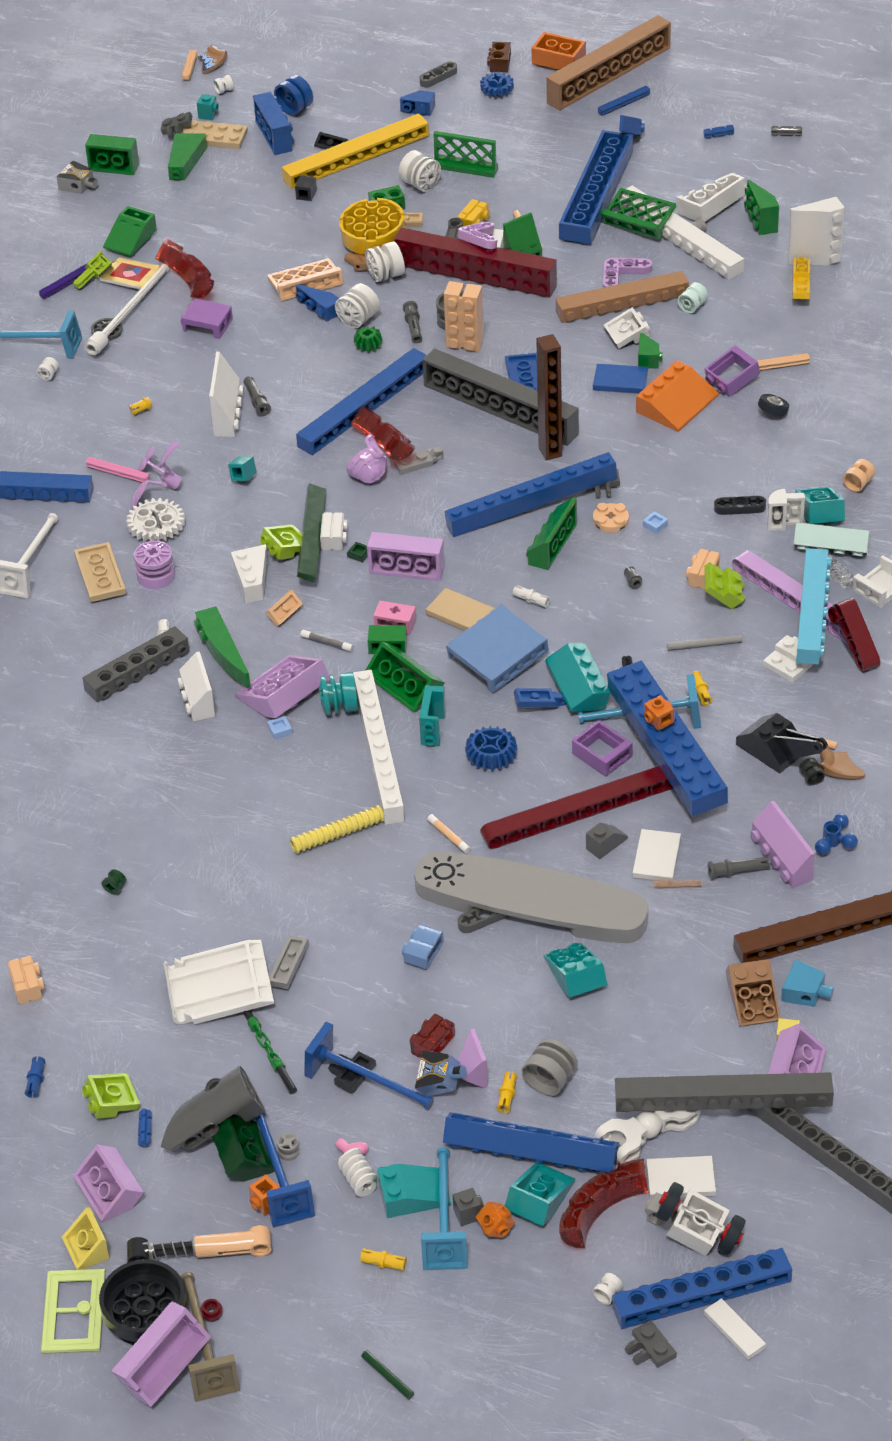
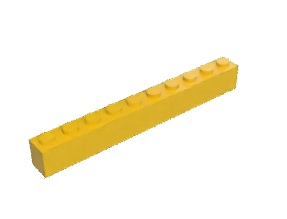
[282,114,429,189]

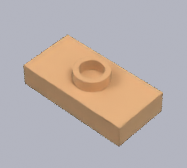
[265,590,303,626]

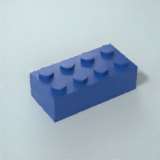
[253,91,294,155]

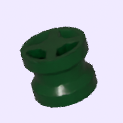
[101,869,127,895]

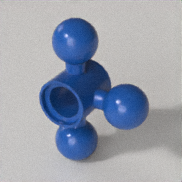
[815,813,858,855]

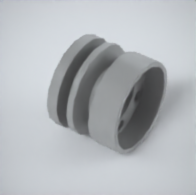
[521,1038,578,1096]

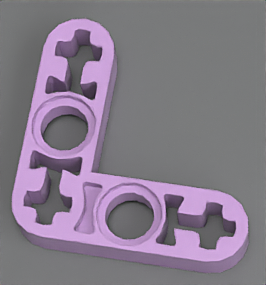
[457,222,498,249]
[603,258,652,288]

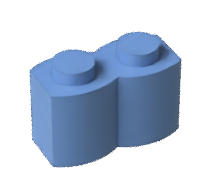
[402,925,443,969]

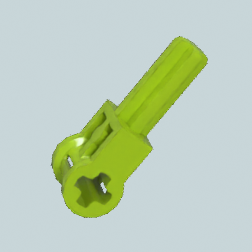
[73,251,113,289]

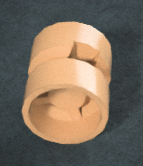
[843,459,875,492]

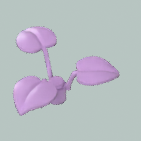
[131,441,182,509]

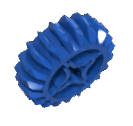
[465,725,517,772]

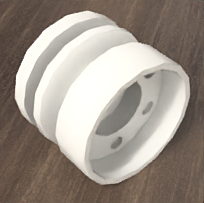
[398,150,441,192]
[365,241,405,282]
[335,283,380,328]

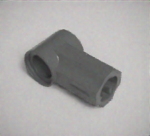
[445,218,463,239]

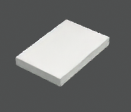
[633,829,681,882]
[646,1156,716,1199]

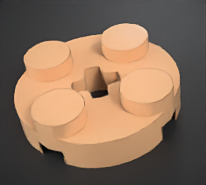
[593,503,629,533]

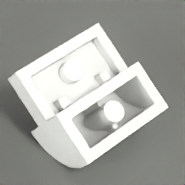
[767,489,805,531]

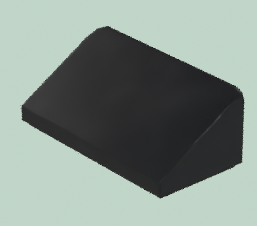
[314,132,348,149]

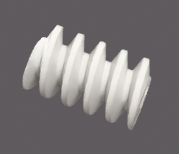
[337,1148,377,1197]

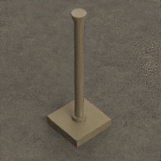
[181,1272,240,1402]

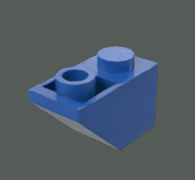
[400,90,435,116]

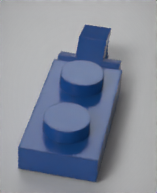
[514,688,566,707]

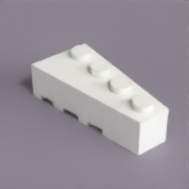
[677,173,745,222]

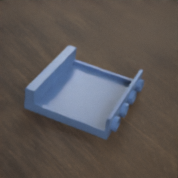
[446,604,549,693]

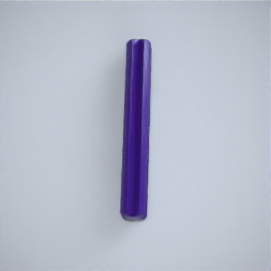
[39,263,87,299]

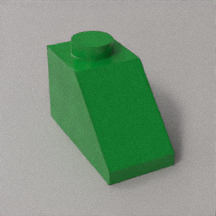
[638,333,663,369]

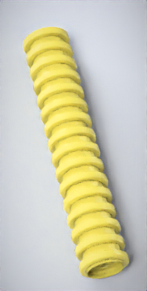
[290,805,384,854]

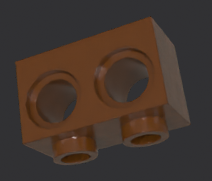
[487,42,511,73]

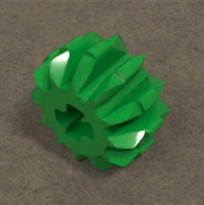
[354,326,383,353]

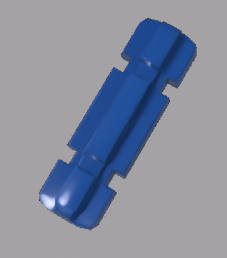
[703,125,734,138]
[138,1108,152,1148]

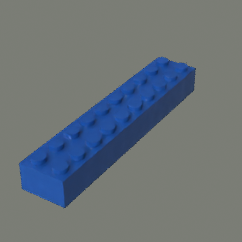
[559,130,633,244]
[607,660,728,817]

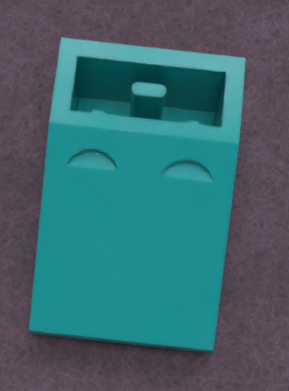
[544,943,608,998]

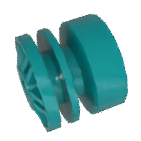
[319,672,358,715]

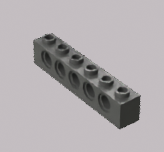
[82,626,189,703]

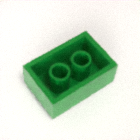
[85,134,139,175]

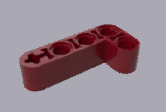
[828,598,881,672]

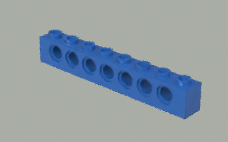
[612,1248,792,1330]

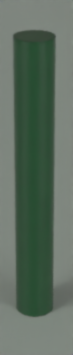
[361,1350,414,1400]

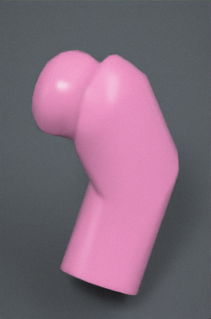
[335,1138,368,1155]

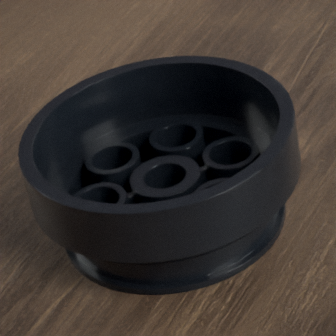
[99,1259,187,1345]

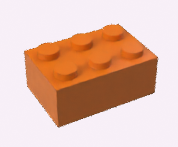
[531,32,586,70]

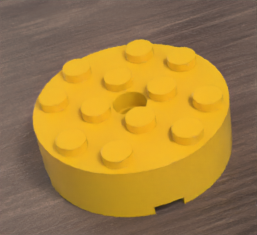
[339,198,406,255]

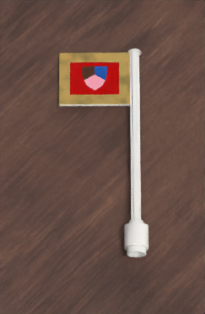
[85,257,169,355]

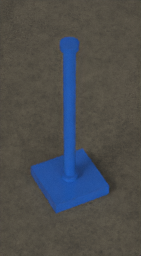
[304,1021,434,1109]
[254,1112,315,1227]

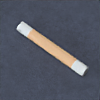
[427,814,471,854]

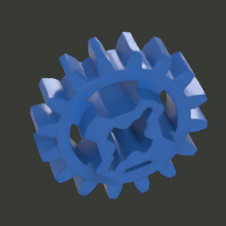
[480,72,514,97]

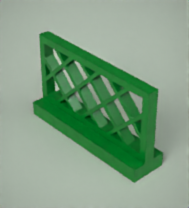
[433,131,498,178]
[600,188,677,239]

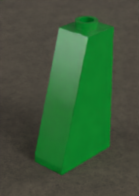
[168,133,208,180]

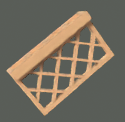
[267,258,343,301]

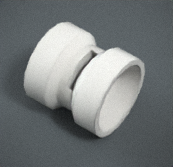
[213,75,234,94]
[36,357,59,381]
[592,1273,623,1305]

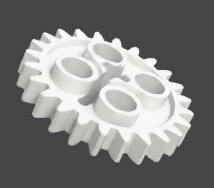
[126,498,185,542]

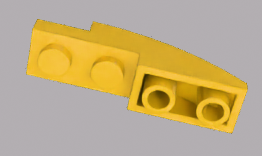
[792,257,810,299]

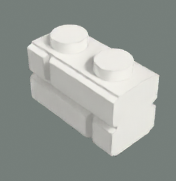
[320,513,348,550]

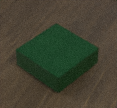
[347,542,368,563]

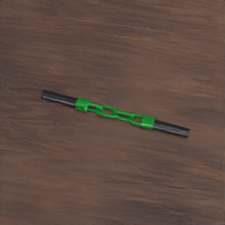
[242,1010,297,1094]

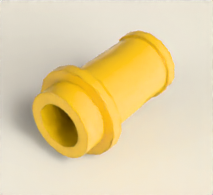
[129,397,152,416]

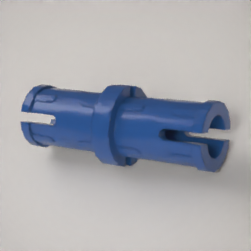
[25,1056,45,1098]

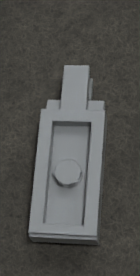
[394,447,444,475]

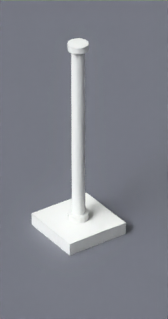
[0,513,58,599]

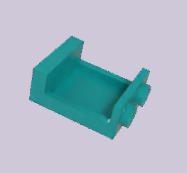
[419,685,446,746]

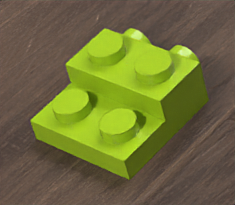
[260,525,302,560]
[704,562,745,609]
[82,1073,140,1119]

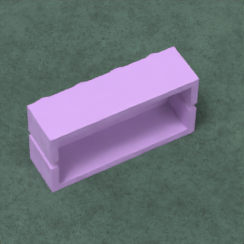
[111,1301,211,1407]

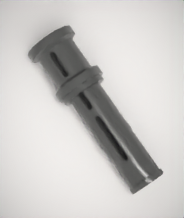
[403,301,422,343]
[243,376,271,416]
[708,856,770,880]

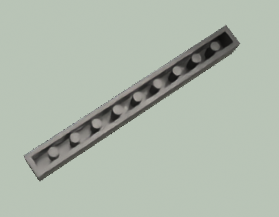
[615,1072,834,1112]

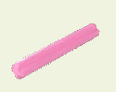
[86,457,150,482]

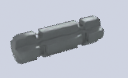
[771,126,802,136]

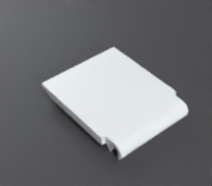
[163,940,274,1025]

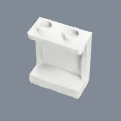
[853,556,892,608]

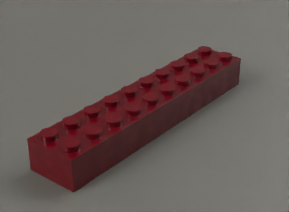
[394,227,557,298]

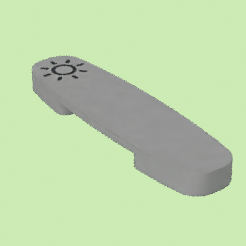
[414,851,648,943]

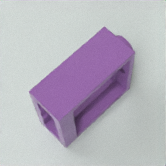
[704,345,760,397]
[572,720,633,777]

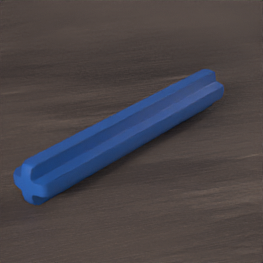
[598,86,650,115]

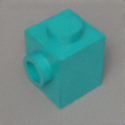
[197,94,219,120]
[228,456,257,481]

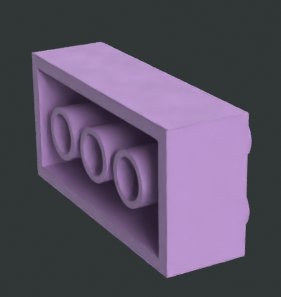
[367,532,445,581]

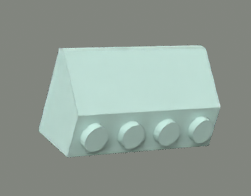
[794,522,871,556]

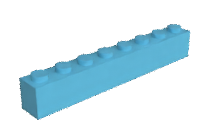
[796,548,831,665]

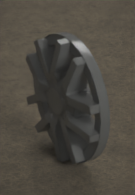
[91,318,123,341]

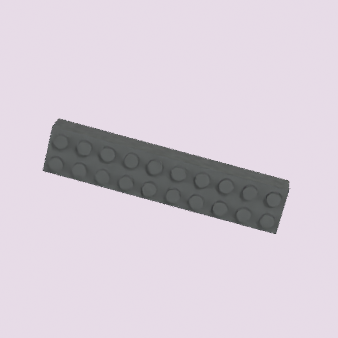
[423,348,579,446]

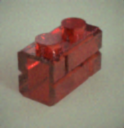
[409,1013,455,1058]

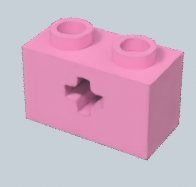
[374,601,416,635]

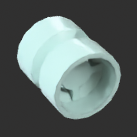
[677,283,708,313]

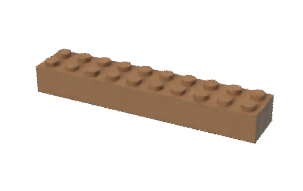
[546,15,671,111]

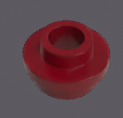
[200,1299,223,1321]

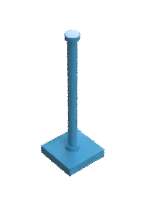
[0,311,82,358]
[578,674,702,729]
[421,1147,468,1270]

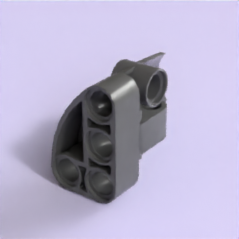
[161,1066,266,1151]

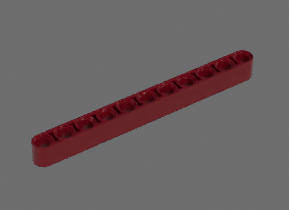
[480,766,674,849]

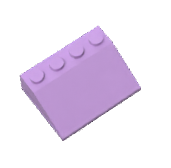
[235,655,330,719]

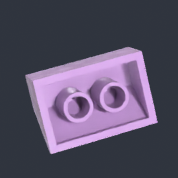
[768,1024,827,1074]
[73,1144,144,1222]

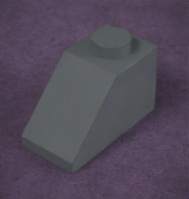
[586,823,628,859]

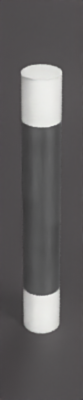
[300,630,354,652]

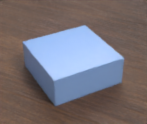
[643,511,668,534]
[267,716,292,739]

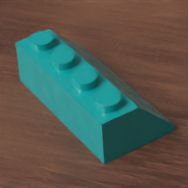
[545,643,611,712]

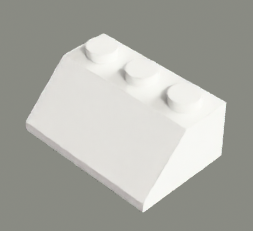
[177,652,215,721]

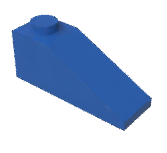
[619,115,645,136]

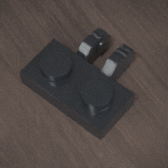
[328,1051,376,1093]

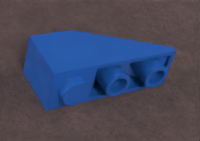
[295,284,339,322]

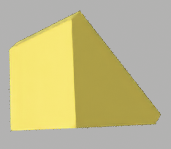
[62,1207,109,1270]

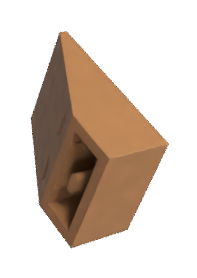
[726,959,781,1027]

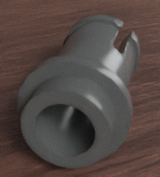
[624,566,642,588]

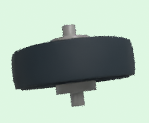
[758,394,790,416]

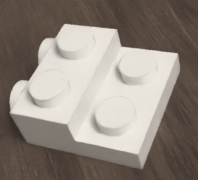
[604,307,651,348]
[763,635,814,683]

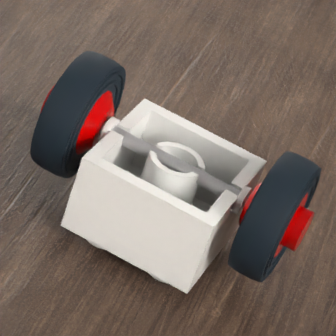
[656,1182,746,1256]

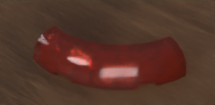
[155,238,214,298]
[351,405,415,460]
[559,1159,649,1248]

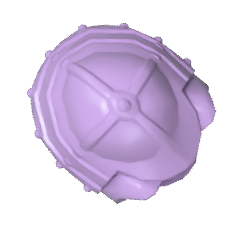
[346,434,387,484]

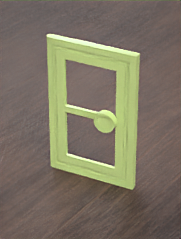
[41,1269,105,1353]

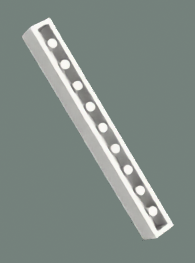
[618,185,744,280]
[353,670,404,825]

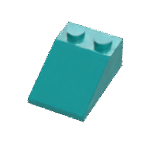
[795,486,845,525]
[505,1162,575,1226]
[377,1164,451,1218]

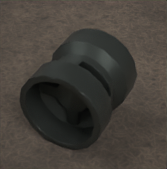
[799,758,825,785]

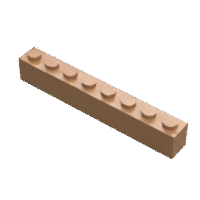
[555,271,689,323]

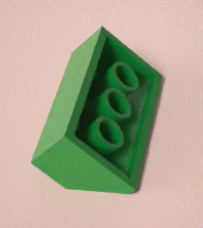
[526,497,577,570]
[365,642,445,712]

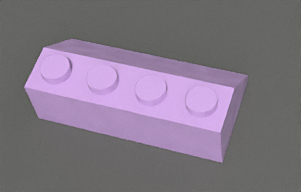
[751,801,815,888]

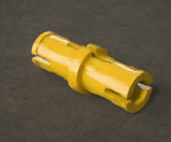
[691,671,713,706]
[496,1071,517,1114]
[360,1248,407,1271]

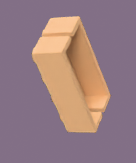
[444,281,484,352]

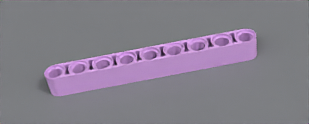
[732,550,848,645]

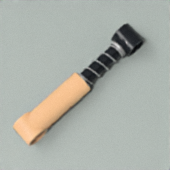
[127,1225,272,1263]

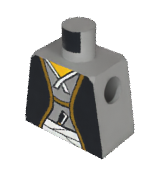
[57,161,98,194]

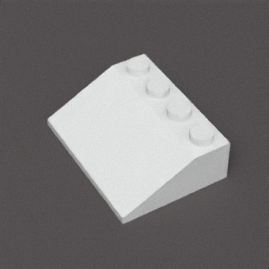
[788,197,845,266]
[209,352,244,437]

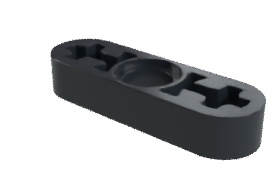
[714,496,766,515]

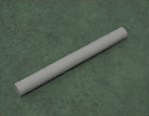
[667,635,742,650]

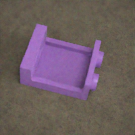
[180,298,233,339]

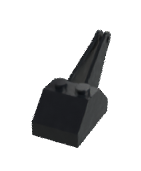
[736,713,828,774]

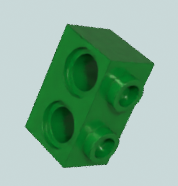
[368,185,405,210]

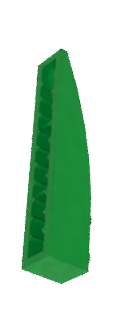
[194,606,251,688]

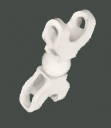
[595,1110,701,1166]

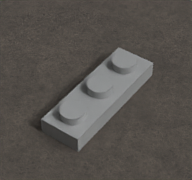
[269,935,309,989]

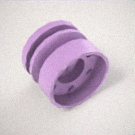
[134,541,175,589]

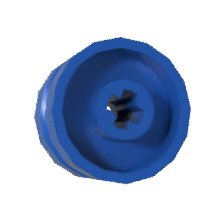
[274,75,314,116]

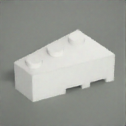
[231,544,268,604]

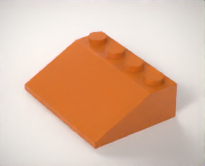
[636,360,719,432]

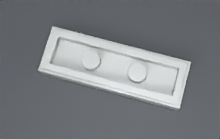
[704,1298,766,1360]

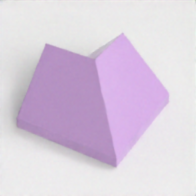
[458,1028,488,1088]

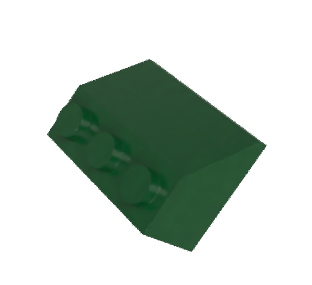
[212,1114,274,1182]

